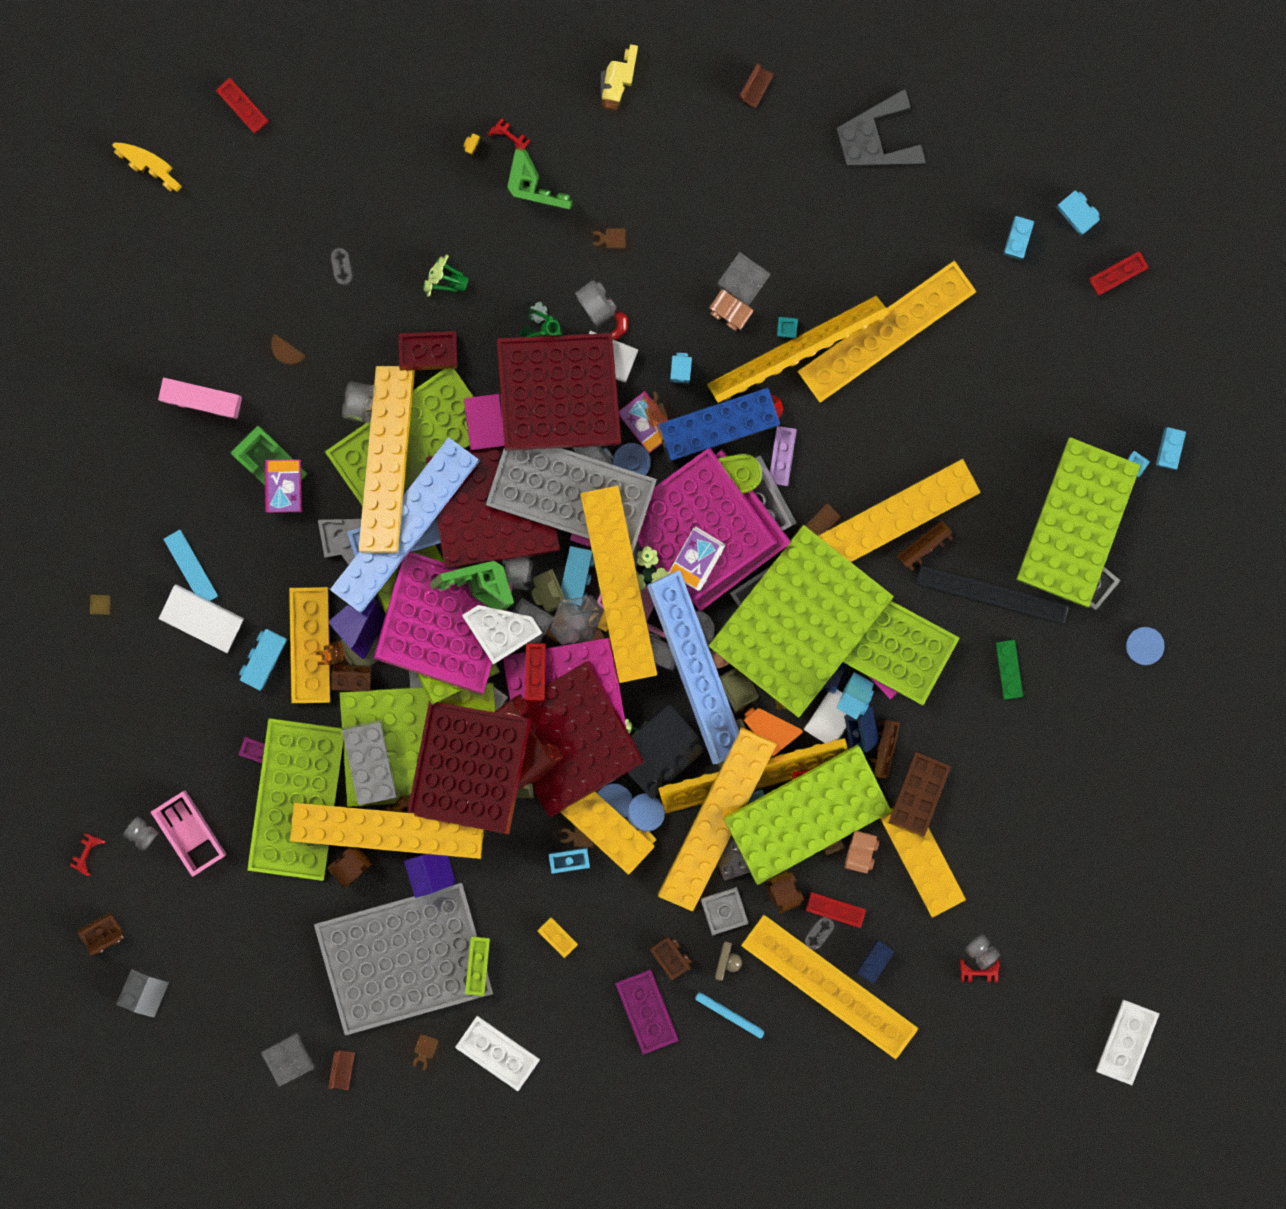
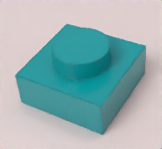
[777,317,798,339]

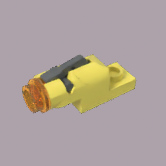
[601,44,638,110]

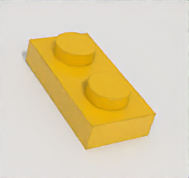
[537,917,578,958]

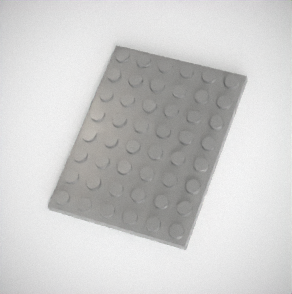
[314,883,493,1035]

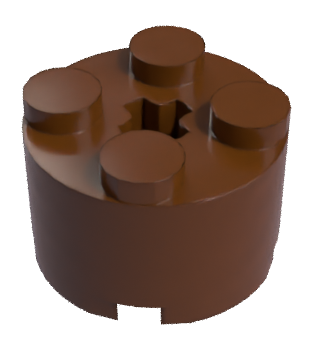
[327,847,373,889]
[764,870,804,914]

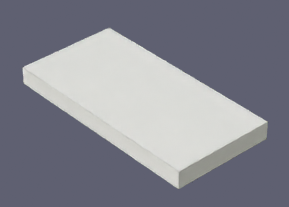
[159,584,244,653]
[1096,1000,1159,1085]
[455,1016,540,1091]

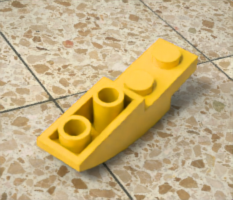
[112,142,182,192]

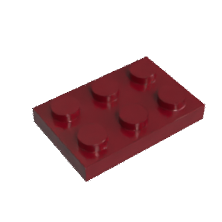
[399,331,457,371]

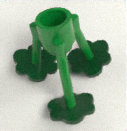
[519,302,563,337]

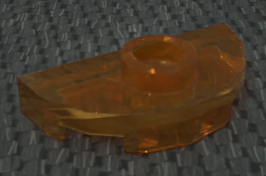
[271,334,306,364]

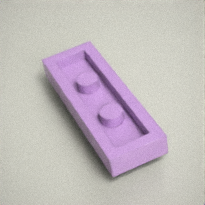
[770,426,797,486]

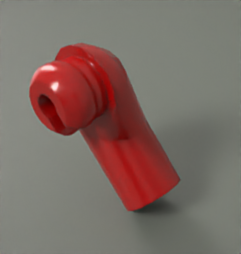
[611,312,628,341]

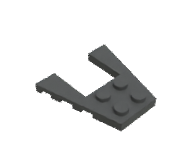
[836,89,926,166]

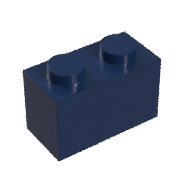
[844,707,879,752]
[856,939,895,984]

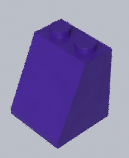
[329,598,385,659]
[404,853,456,898]

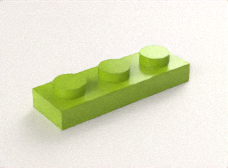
[465,936,490,996]

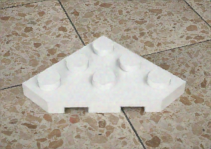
[462,605,542,664]

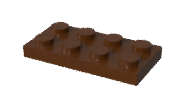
[888,752,951,837]

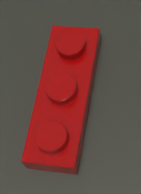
[216,78,269,134]
[1088,251,1149,296]
[525,643,546,702]
[806,892,866,928]

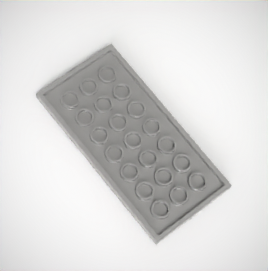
[486,448,657,553]

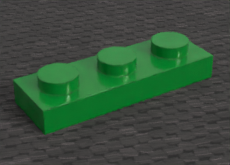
[995,640,1023,700]

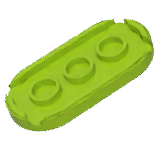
[718,454,762,493]

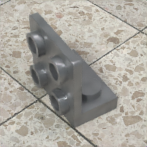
[718,837,750,880]

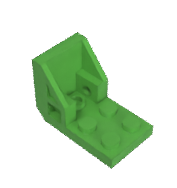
[507,147,573,209]
[231,426,308,485]
[430,561,514,611]

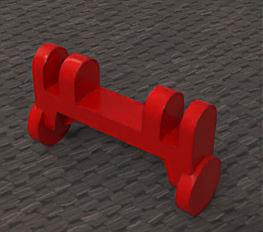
[487,118,531,149]
[69,833,106,876]
[960,959,999,982]

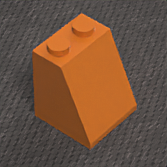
[743,707,803,756]

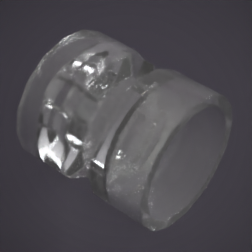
[122,816,159,852]
[964,934,1001,970]

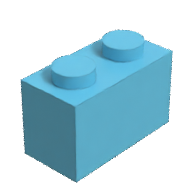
[1056,190,1100,236]
[1003,216,1034,260]
[1155,427,1186,470]
[549,847,590,873]

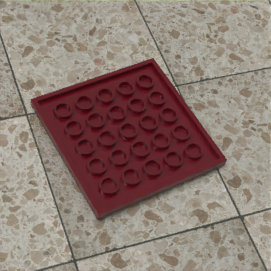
[497,333,621,451]
[426,446,560,570]
[500,661,644,818]
[407,701,532,834]

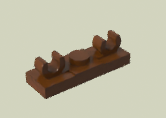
[897,521,953,571]
[870,720,900,779]

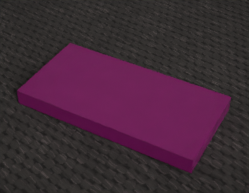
[615,969,679,1055]

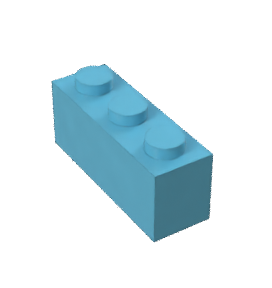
[670,353,692,384]
[561,546,594,607]
[239,629,288,691]
[836,672,874,719]

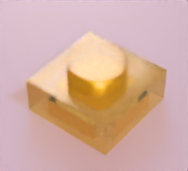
[90,595,111,615]

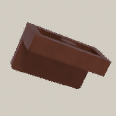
[739,63,774,109]
[328,1049,355,1090]

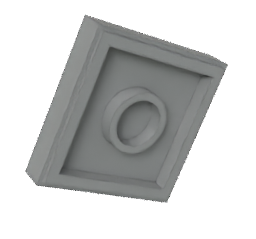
[700,887,749,935]

